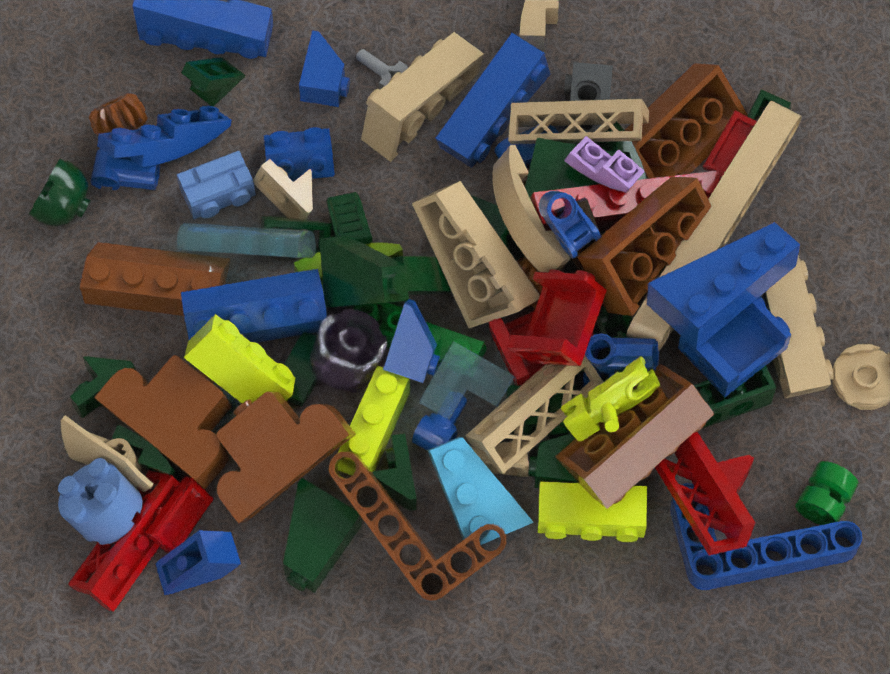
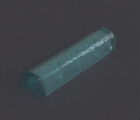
[176,223,316,258]

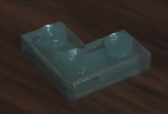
[418,341,515,420]

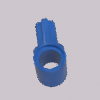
[412,391,467,450]

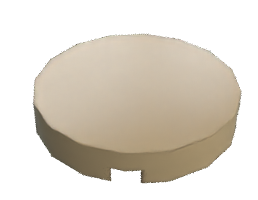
[832,344,890,410]

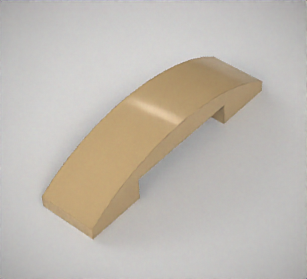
[492,145,570,272]

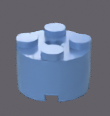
[58,458,143,545]

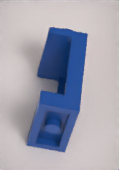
[678,296,791,397]

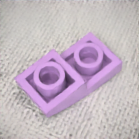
[564,136,645,192]

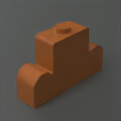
[94,355,232,489]
[216,392,356,524]

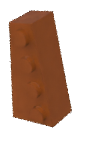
[577,176,712,316]

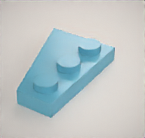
[427,437,534,544]

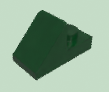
[181,57,246,107]
[70,356,136,418]
[372,433,417,511]

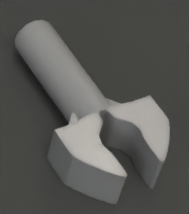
[356,49,408,89]

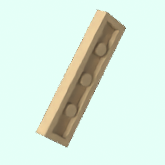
[508,99,649,144]
[465,355,603,474]

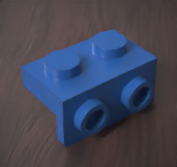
[264,127,335,181]

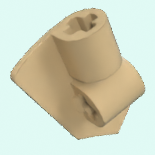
[61,415,154,492]

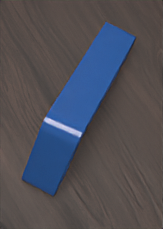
[670,483,862,590]

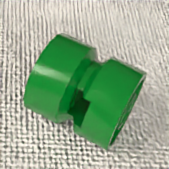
[795,461,859,525]

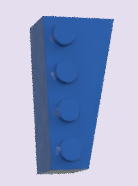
[133,0,273,59]
[435,33,551,168]
[647,222,800,349]

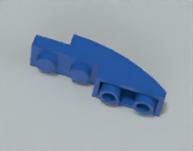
[97,106,231,167]

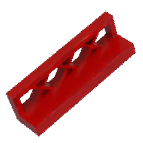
[655,432,756,555]
[68,471,180,612]

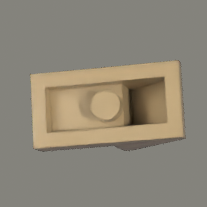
[253,159,313,220]

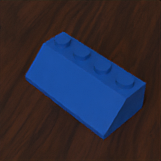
[181,269,328,343]

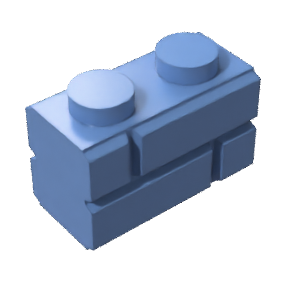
[176,151,256,219]

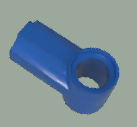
[90,149,160,190]
[585,333,659,374]

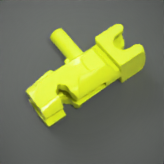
[561,356,660,442]

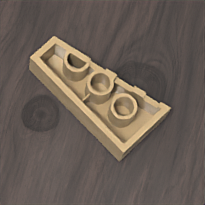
[361,32,484,162]
[412,181,540,328]
[761,255,833,398]

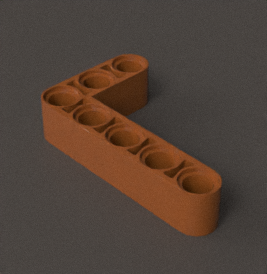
[329,452,507,601]

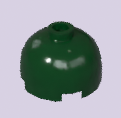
[29,159,91,226]

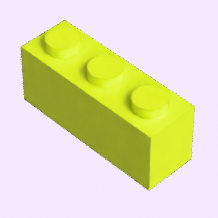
[184,314,296,403]
[337,365,410,476]
[538,482,647,542]

